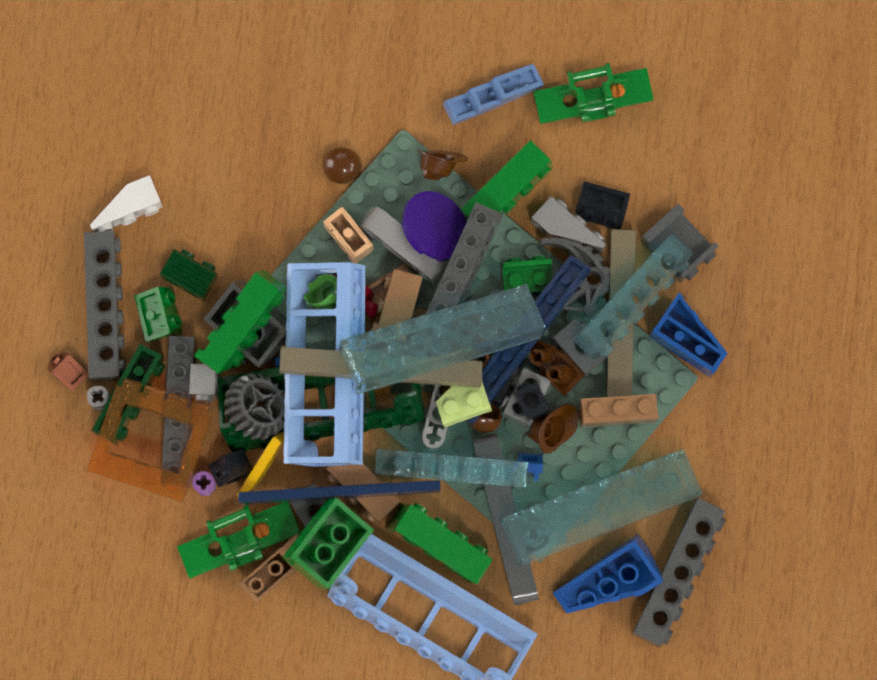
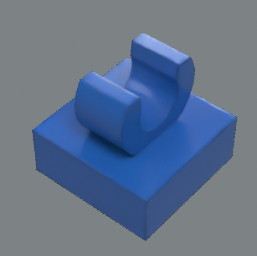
[517,453,543,481]

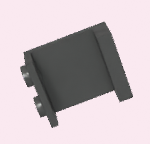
[641,204,718,283]

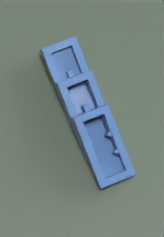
[443,64,544,125]

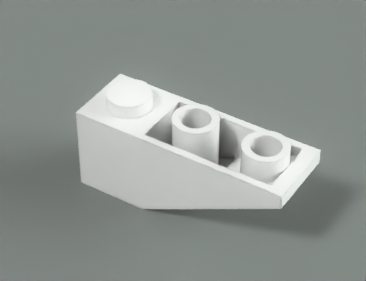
[90,175,163,232]

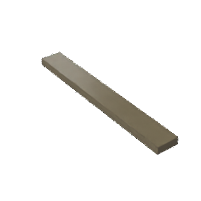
[606,229,636,425]
[279,347,482,388]

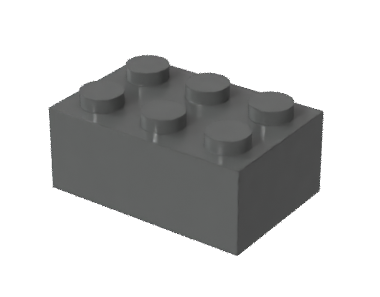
[204,279,287,368]

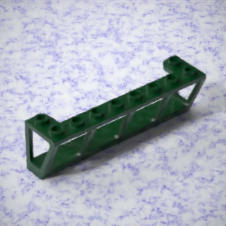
[217,345,426,452]

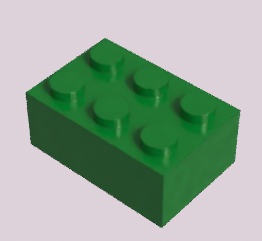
[282,498,374,590]

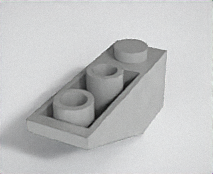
[531,196,606,253]

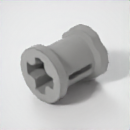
[87,386,111,411]

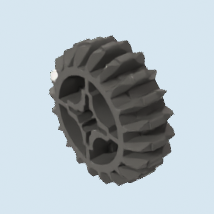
[223,373,285,440]

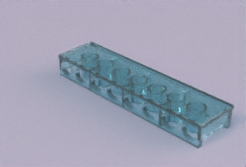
[339,284,546,395]
[500,449,703,568]

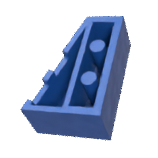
[650,292,728,378]

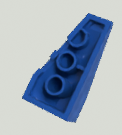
[553,534,664,613]

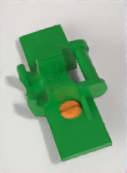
[533,63,654,125]
[177,502,301,579]

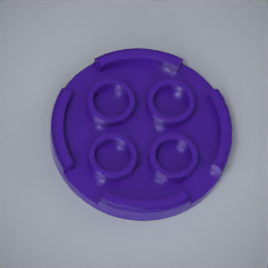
[401,191,467,262]

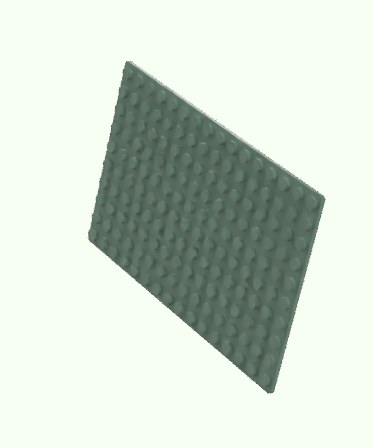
[272,130,697,562]

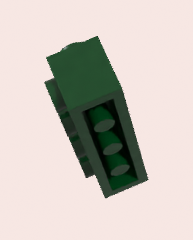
[91,344,165,446]

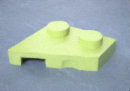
[436,383,492,427]

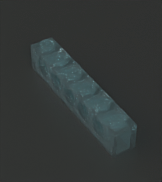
[573,234,693,361]
[375,449,528,487]

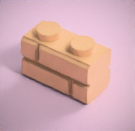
[323,207,373,264]

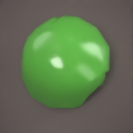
[303,274,337,309]

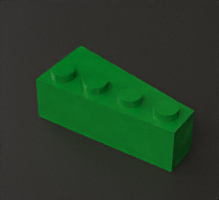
[461,140,553,218]
[194,270,287,373]
[385,503,493,585]

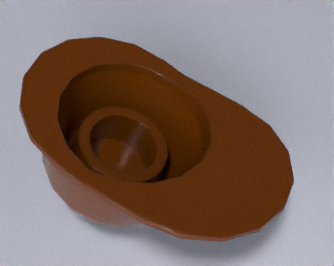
[417,150,468,181]
[527,404,579,454]

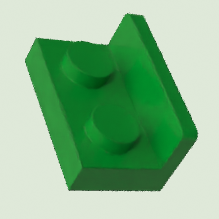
[502,256,552,296]
[134,286,182,343]

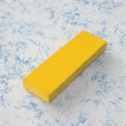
[237,432,284,497]

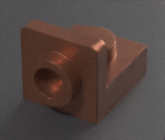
[47,351,89,392]

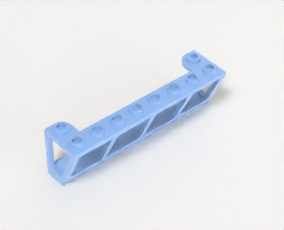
[283,262,365,467]
[327,534,538,680]

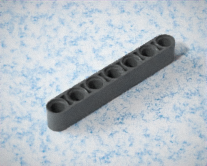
[472,433,539,606]

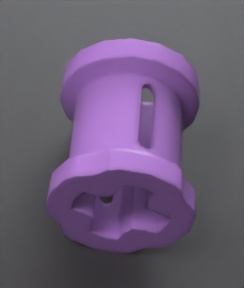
[192,471,217,496]

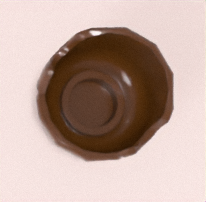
[323,147,362,184]
[466,403,503,433]

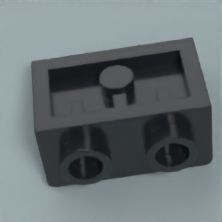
[574,181,630,230]

